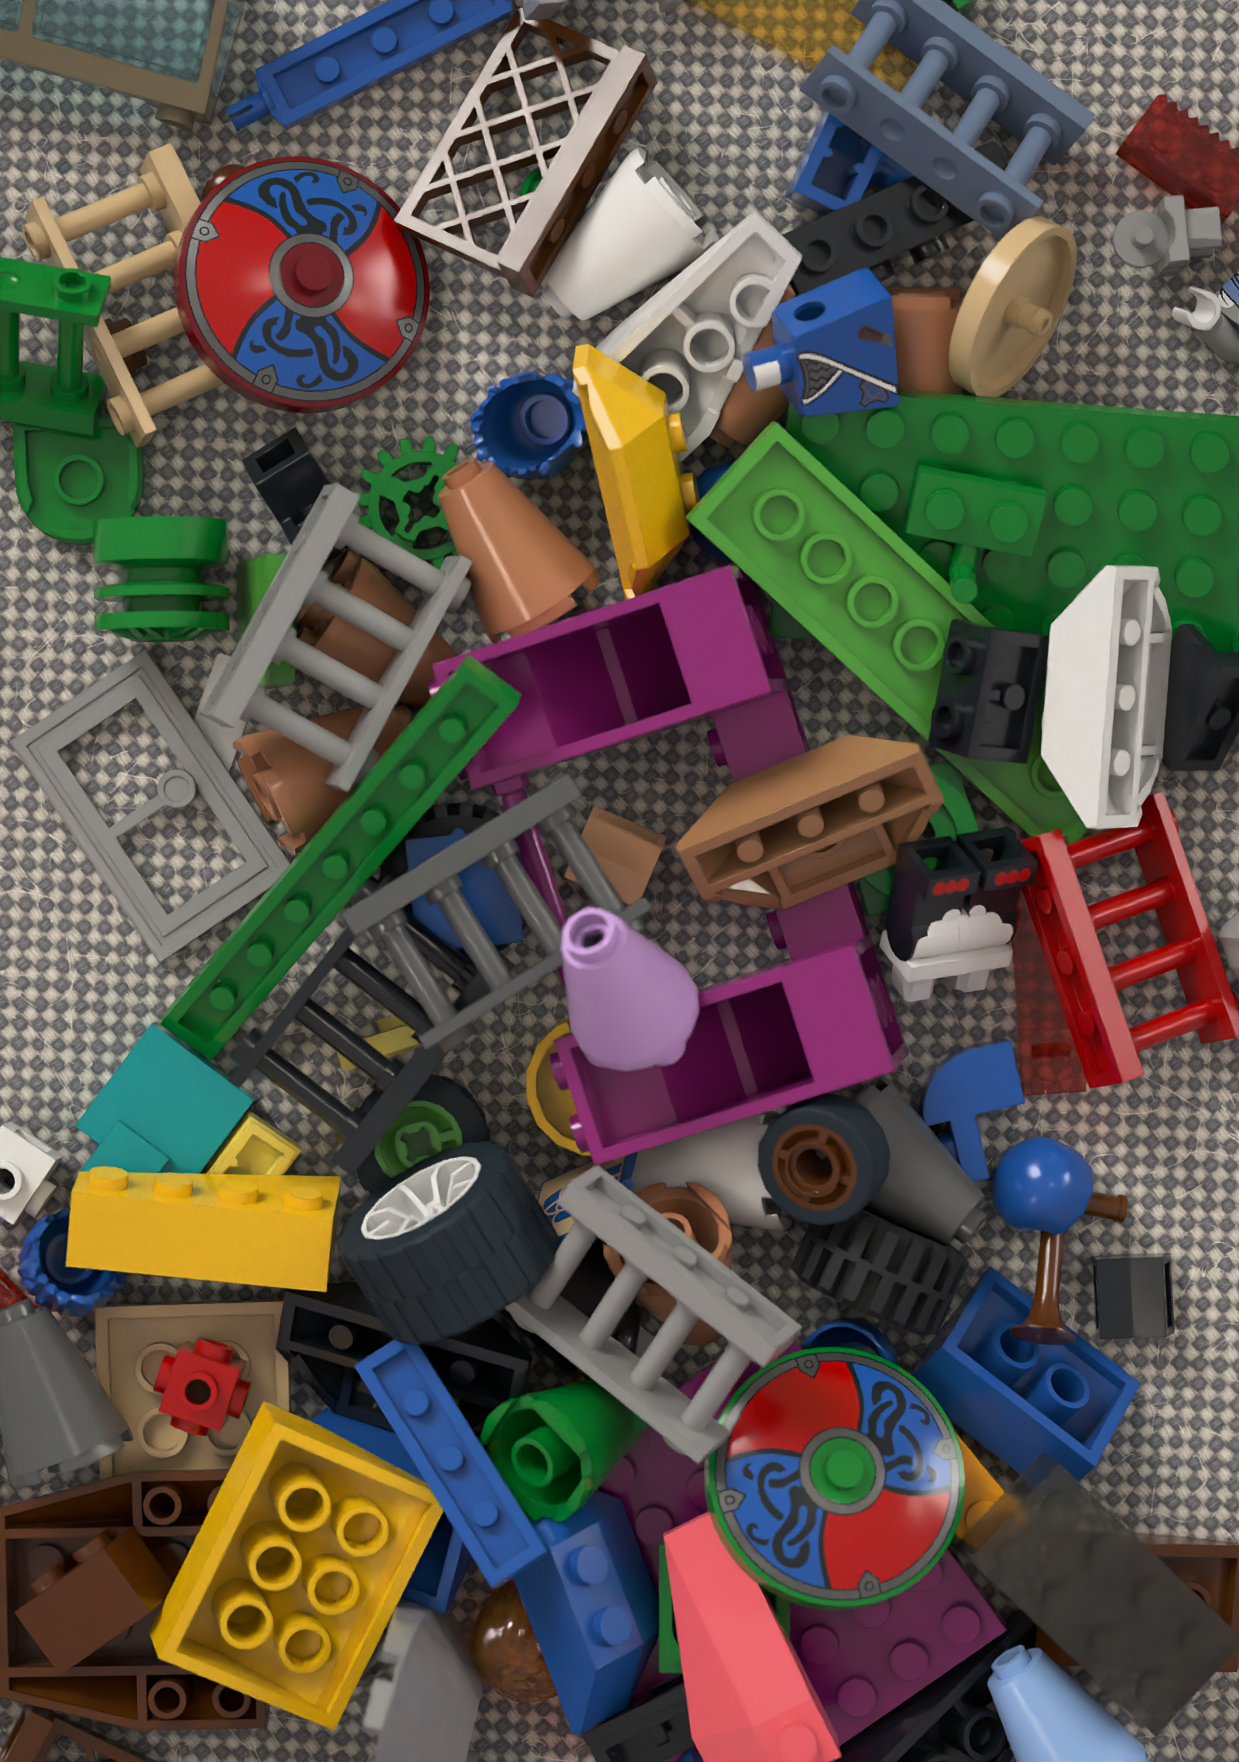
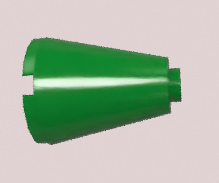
[481,1379,649,1523]

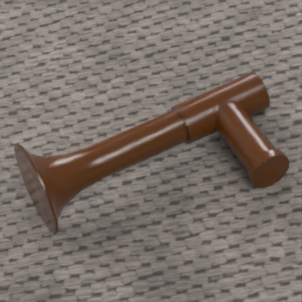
[1009,1192,1128,1345]

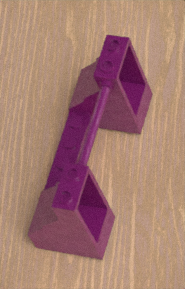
[429,565,909,1165]

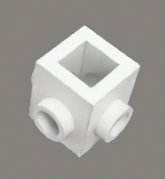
[0,1121,64,1225]

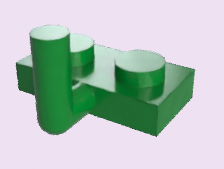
[905,465,1047,604]

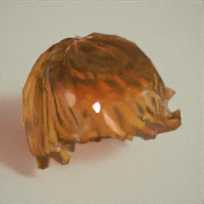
[470,1578,557,1703]

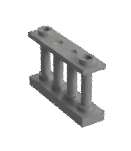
[200,483,473,792]
[505,1165,802,1464]

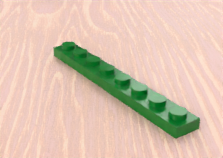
[160,655,521,1061]

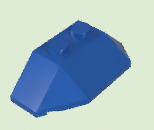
[514,1490,659,1735]

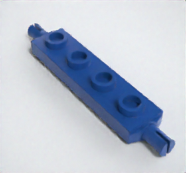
[225,0,513,132]

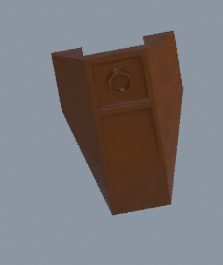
[0,1469,270,1730]

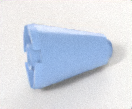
[987,1645,1149,1762]

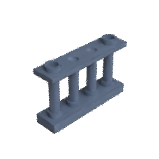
[799,0,1095,240]

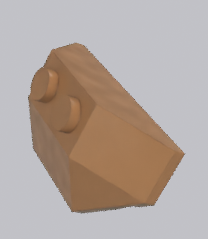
[676,735,944,910]

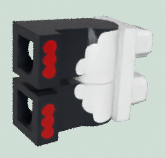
[879,827,1039,1002]

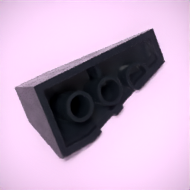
[831,1599,1063,1762]

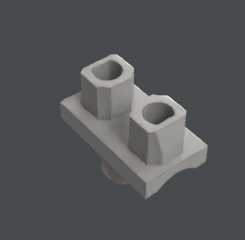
[1112,195,1222,278]

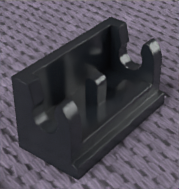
[581,1673,695,1762]

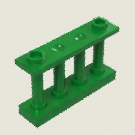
[0,257,111,436]

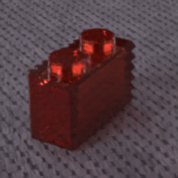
[1115,94,1239,225]

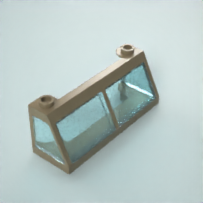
[0,0,246,130]

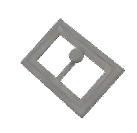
[10,649,291,963]

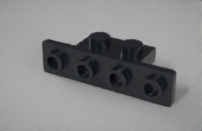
[782,141,1008,296]

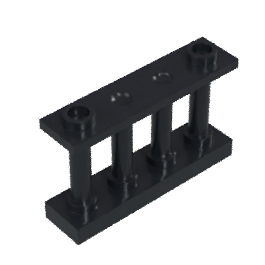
[228,870,516,1176]

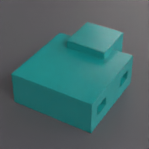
[75,1022,258,1174]

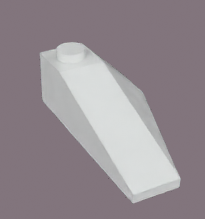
[572,210,802,462]

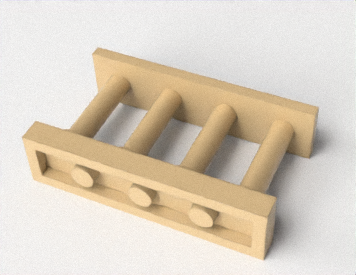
[22,143,224,448]

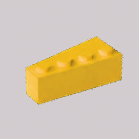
[66,1166,341,1292]

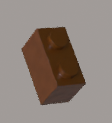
[14,1526,173,1675]

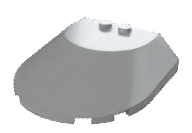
[362,1597,486,1762]

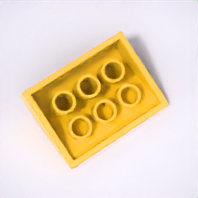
[149,1401,444,1730]

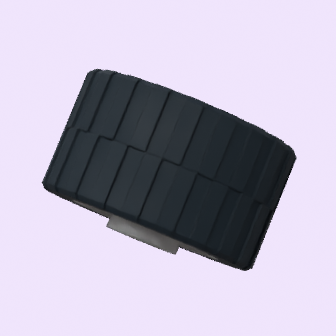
[337,1141,559,1345]

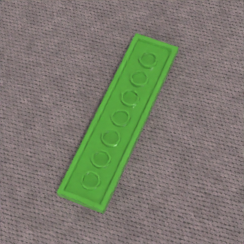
[685,421,1090,845]

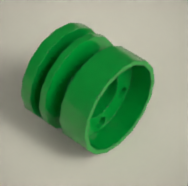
[93,516,230,642]

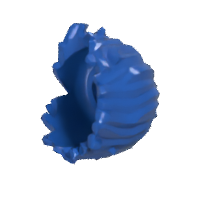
[469,371,588,481]
[17,1207,126,1318]

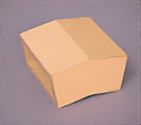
[564,806,667,905]

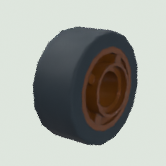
[758,1093,890,1226]

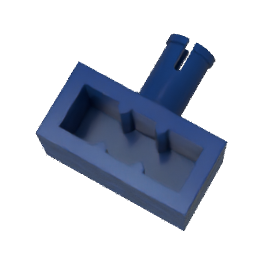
[784,109,914,216]

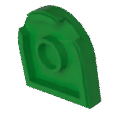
[12,415,145,545]

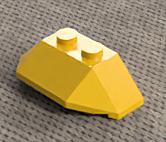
[573,344,700,600]

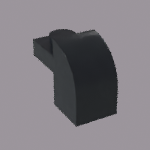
[242,427,348,562]

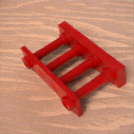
[1019,791,1239,1089]

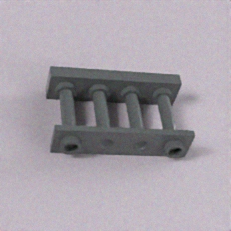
[341,773,652,1053]

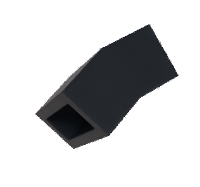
[1092,1253,1175,1340]

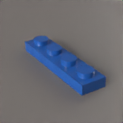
[354,1340,550,1590]

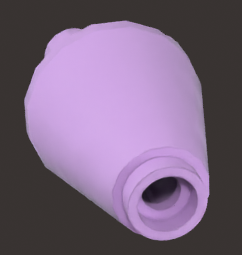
[562,908,699,1071]

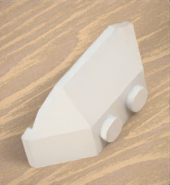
[1041,565,1172,829]

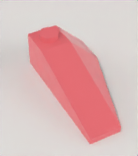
[663,1511,841,1762]

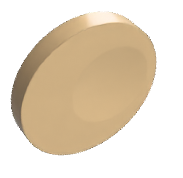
[949,216,1077,397]

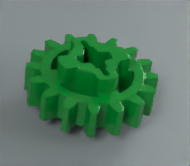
[357,436,460,569]

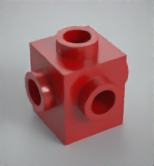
[153,1337,252,1436]

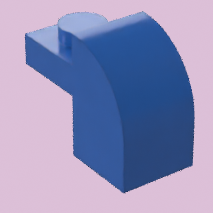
[919,1038,1025,1182]

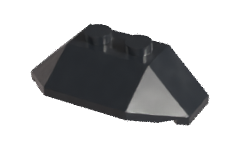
[276,1281,533,1438]

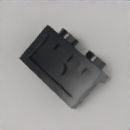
[928,619,1050,764]

